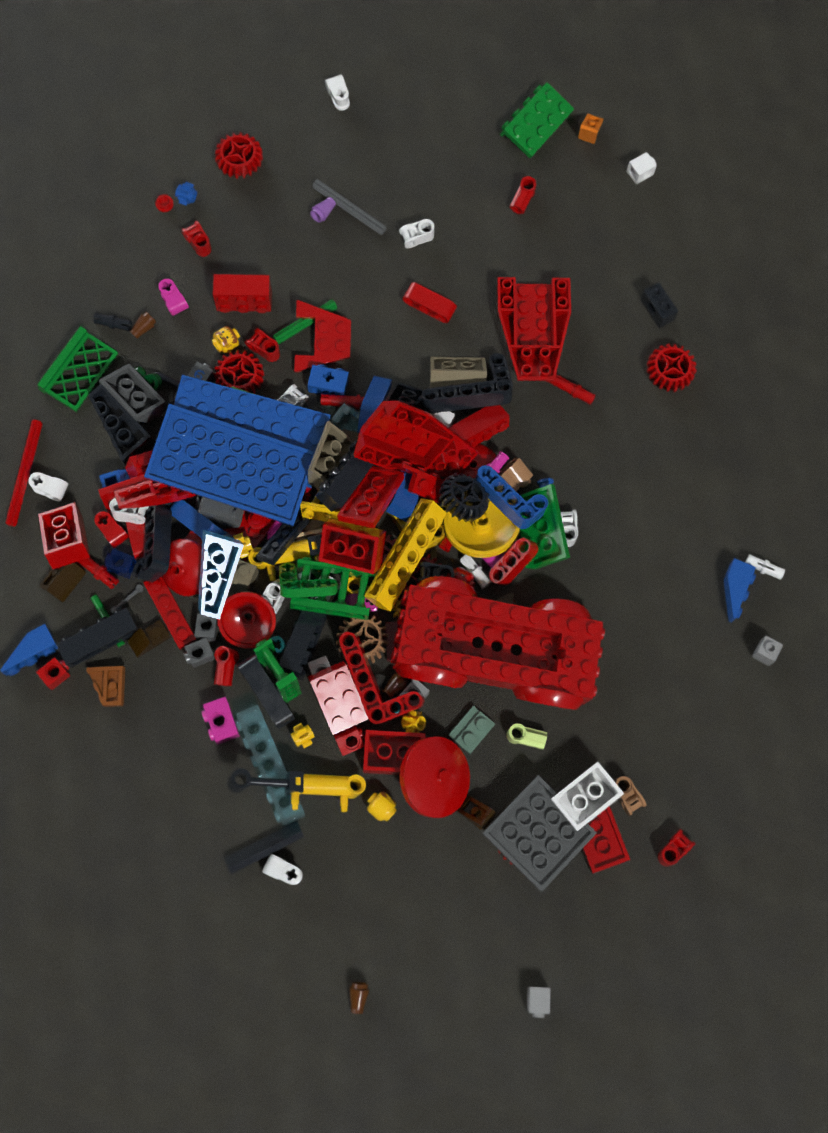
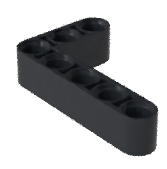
[422,353,513,413]

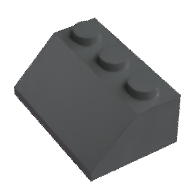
[99,364,165,423]
[198,497,244,529]

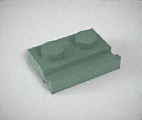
[448,706,495,755]

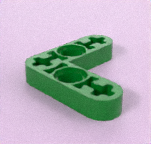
[279,563,338,598]

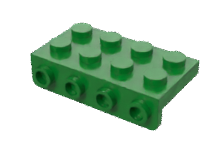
[500,82,574,158]
[518,484,570,570]

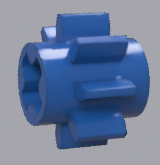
[175,182,197,206]

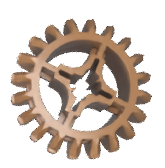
[336,616,388,665]

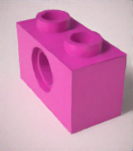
[201,697,240,745]

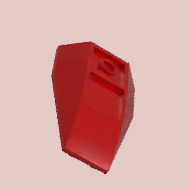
[497,277,571,381]
[354,401,479,477]

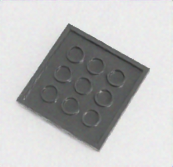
[482,775,597,892]

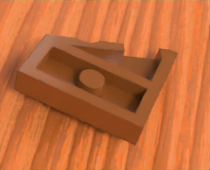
[86,666,125,707]

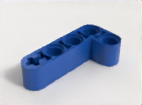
[357,376,392,433]
[476,465,548,529]
[169,500,233,540]

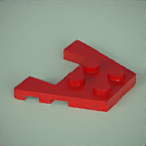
[294,300,351,373]

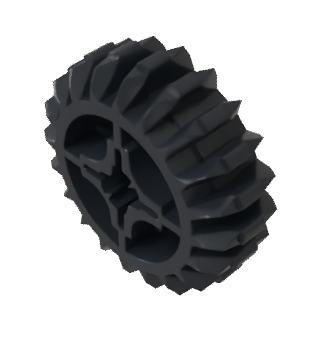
[438,472,490,522]

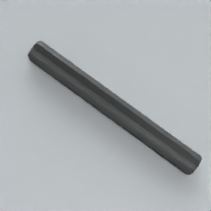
[313,179,387,235]

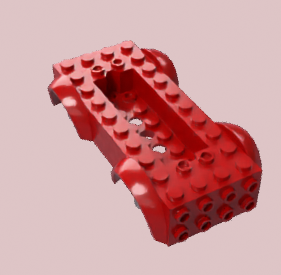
[390,576,605,710]

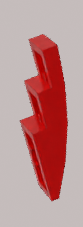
[114,480,197,509]

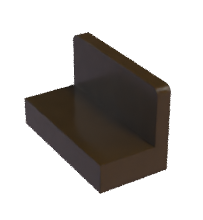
[39,563,86,602]

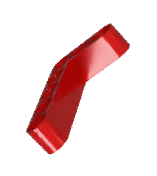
[339,632,425,724]

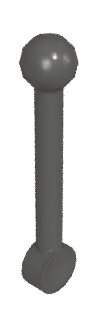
[111,584,144,613]

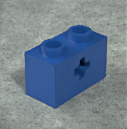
[308,364,349,395]

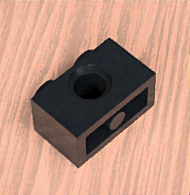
[640,282,678,329]

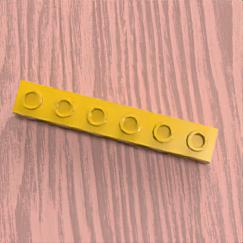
[364,498,447,611]

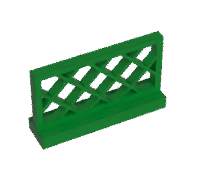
[37,326,118,412]

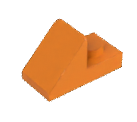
[578,113,604,144]

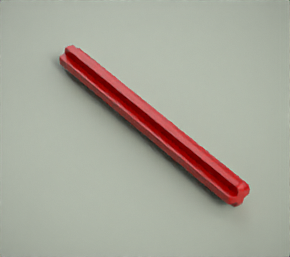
[5,419,43,527]

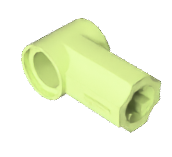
[506,724,547,750]

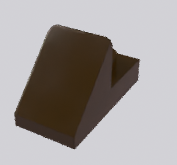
[127,620,171,658]
[457,795,497,830]

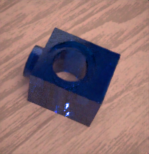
[104,549,137,579]

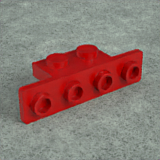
[392,461,445,503]

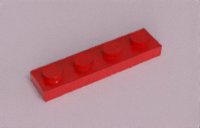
[143,577,197,650]

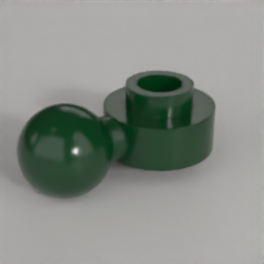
[134,367,162,392]

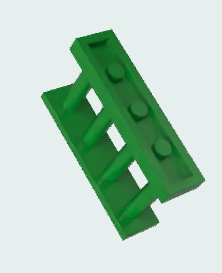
[290,557,375,621]
[253,638,302,703]

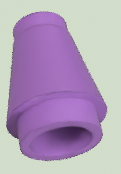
[310,197,336,223]

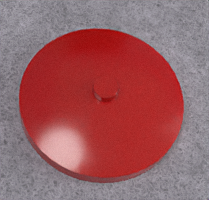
[400,737,470,818]

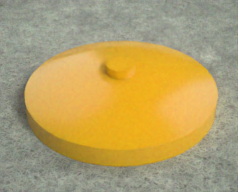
[444,489,520,558]

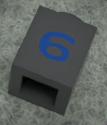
[187,361,214,383]

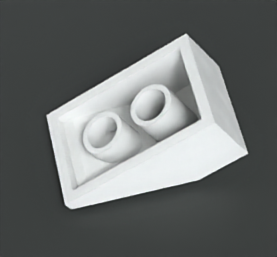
[551,762,624,831]

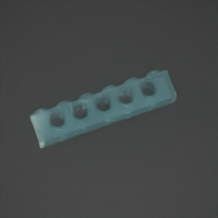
[235,705,306,826]

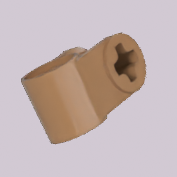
[614,776,647,816]

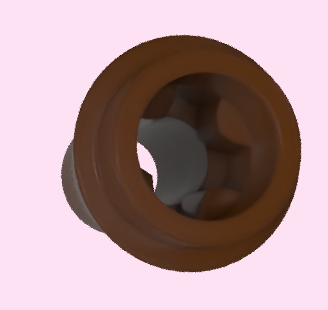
[130,312,156,339]
[381,674,409,700]
[349,981,370,1014]

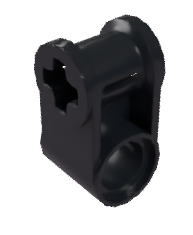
[417,562,454,583]

